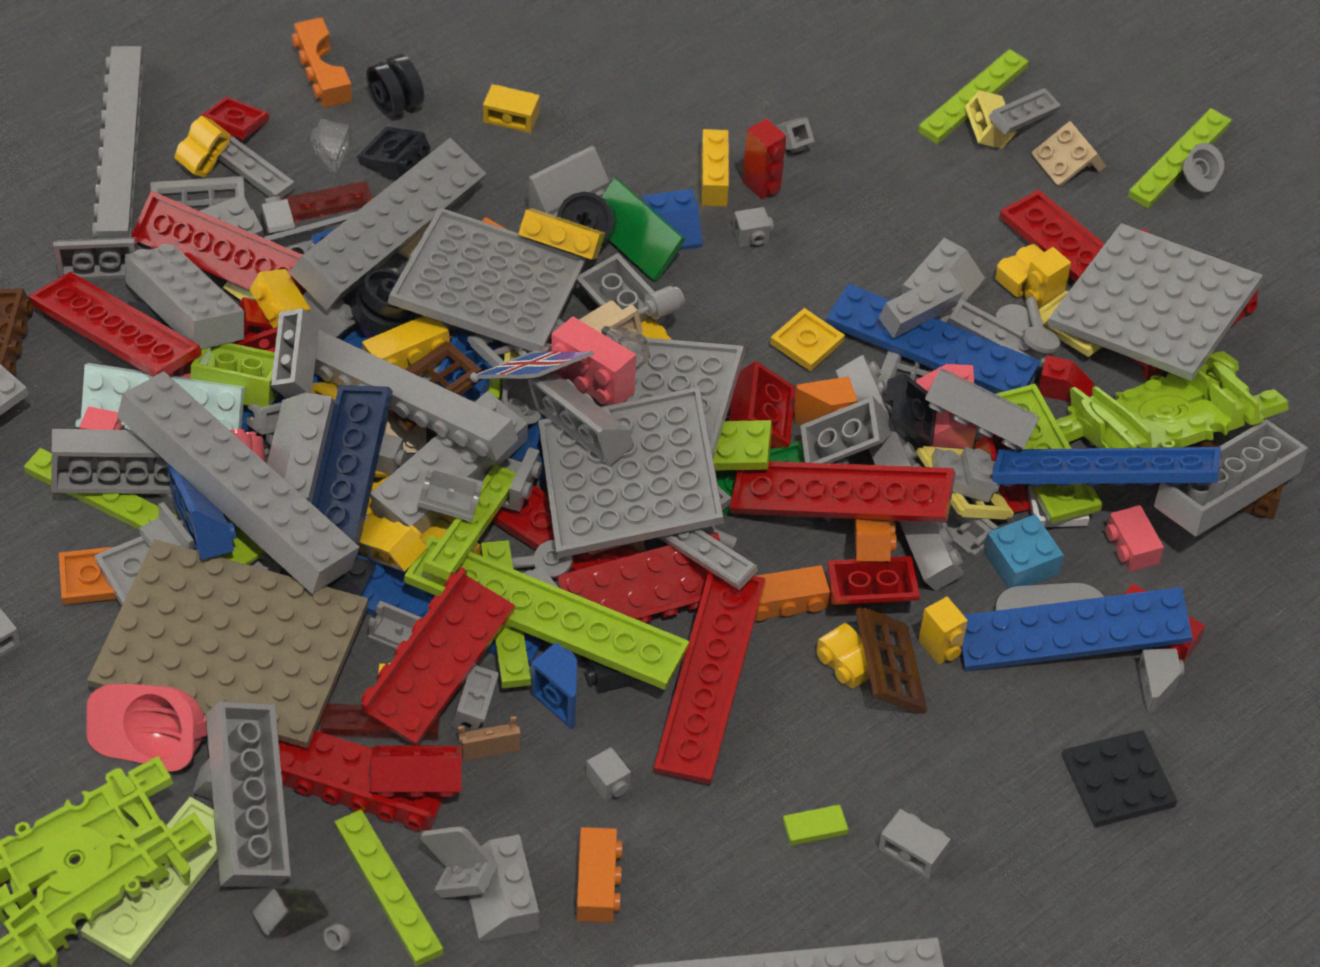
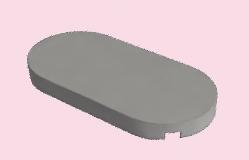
[995,583,1104,611]

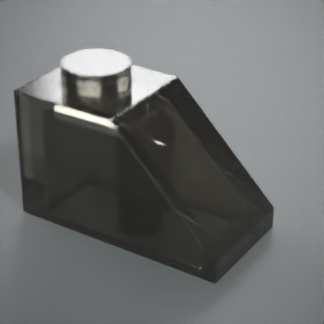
[252,888,329,937]

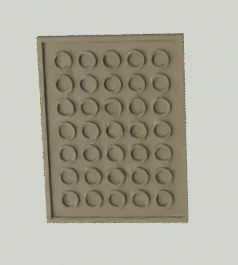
[87,539,369,748]

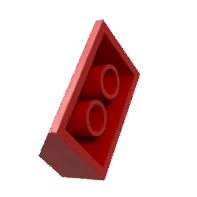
[729,360,796,448]
[826,556,920,605]
[371,745,462,797]

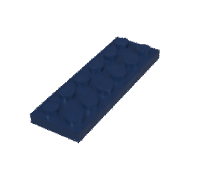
[312,385,393,546]

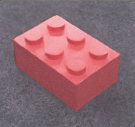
[552,316,636,406]

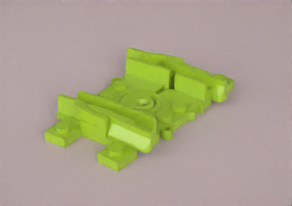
[1056,351,1289,448]
[0,756,212,967]

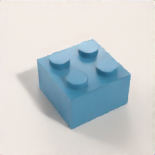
[984,514,1064,589]

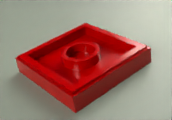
[200,96,269,140]

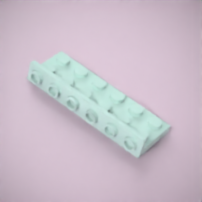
[75,363,245,430]

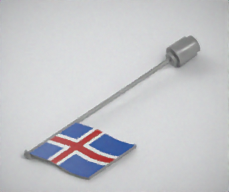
[470,286,685,383]

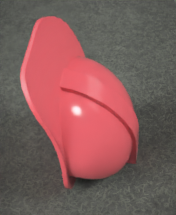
[87,684,207,771]

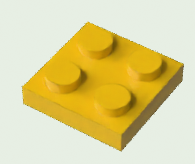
[770,308,845,372]

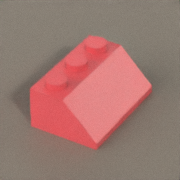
[916,364,977,449]

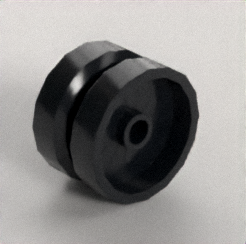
[366,53,424,117]
[557,191,617,247]
[350,268,413,334]

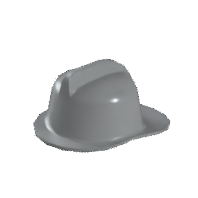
[1183,143,1224,193]
[500,378,541,424]

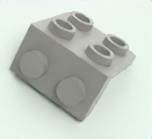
[499,447,543,512]
[420,827,498,898]

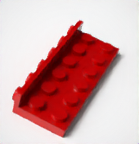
[556,532,720,622]
[361,567,516,745]
[279,731,445,831]

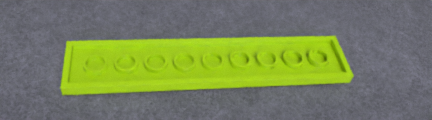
[404,535,689,690]

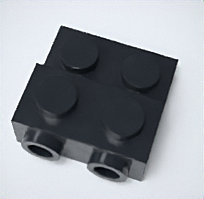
[357,126,431,178]
[885,373,937,446]

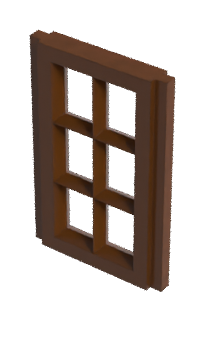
[388,341,483,431]
[855,608,927,714]

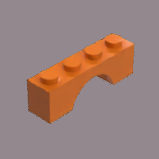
[291,17,352,108]

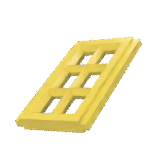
[916,446,1014,520]

